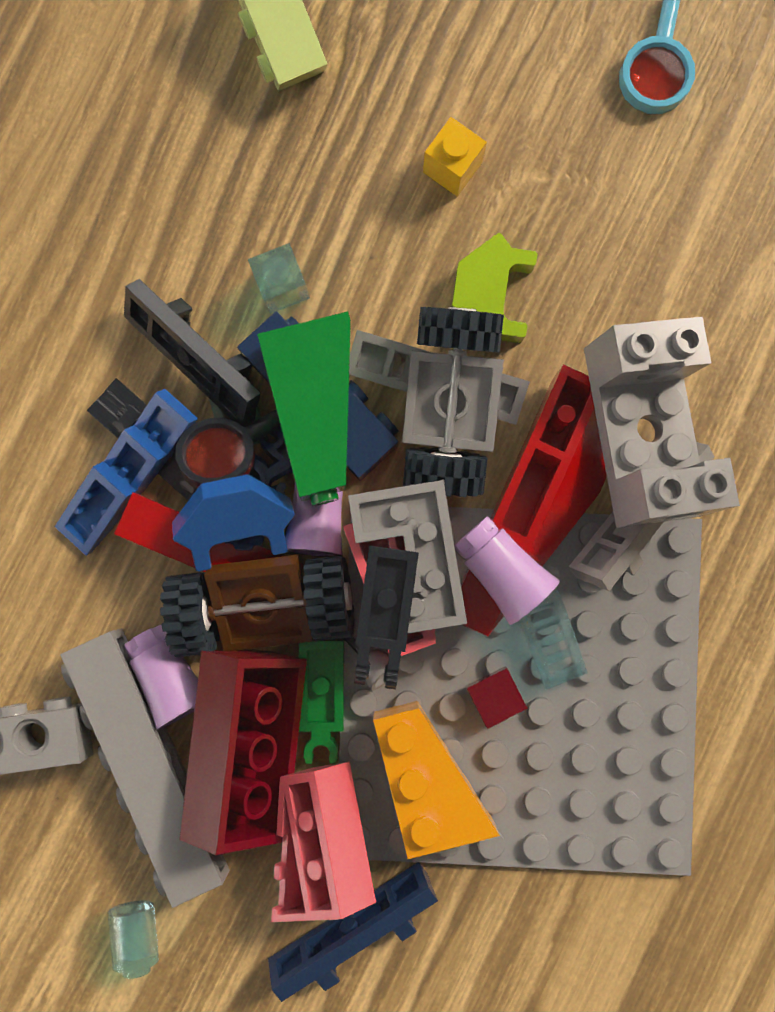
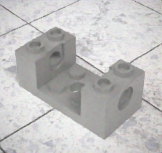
[584,317,740,528]

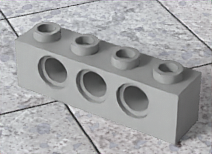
[0,697,93,775]

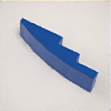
[54,389,198,556]

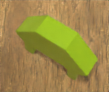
[451,233,538,343]

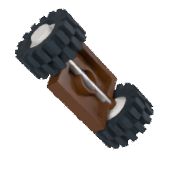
[160,555,354,657]

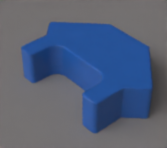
[172,474,295,572]

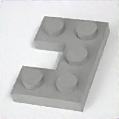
[348,480,467,633]

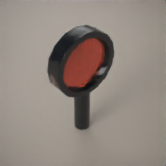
[175,409,281,489]

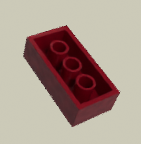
[179,651,307,855]

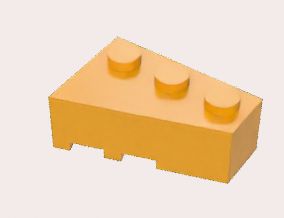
[373,701,500,859]

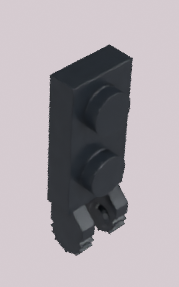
[354,546,419,690]

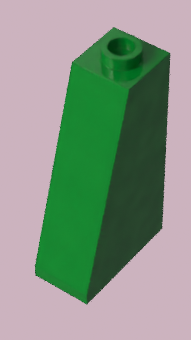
[257,311,351,506]

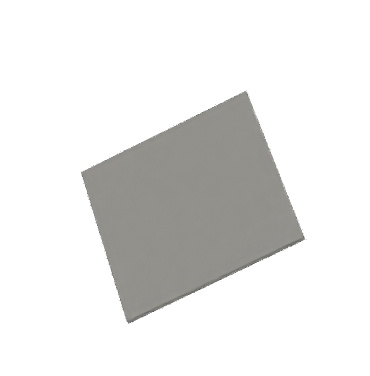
[339,507,702,876]

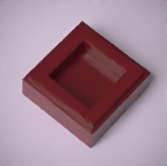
[466,666,528,729]

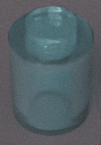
[108,900,159,979]

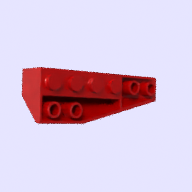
[461,364,607,637]

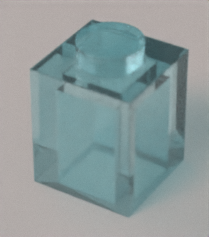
[248,243,310,314]

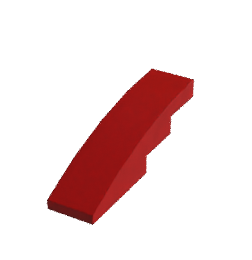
[114,492,305,572]

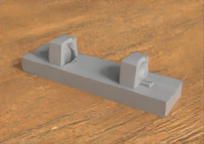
[349,330,530,425]
[569,442,714,591]

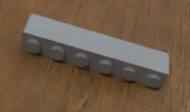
[60,628,230,908]

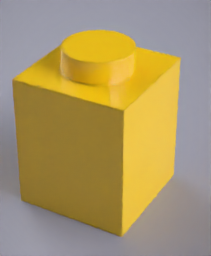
[423,117,487,197]

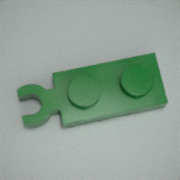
[299,640,344,764]

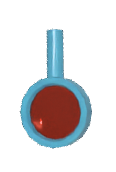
[619,0,695,114]

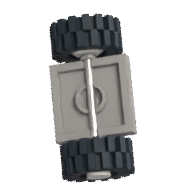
[402,307,504,497]

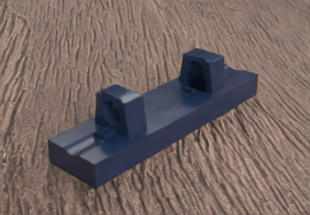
[268,862,438,1002]

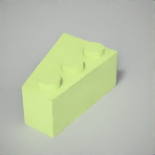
[238,0,327,92]

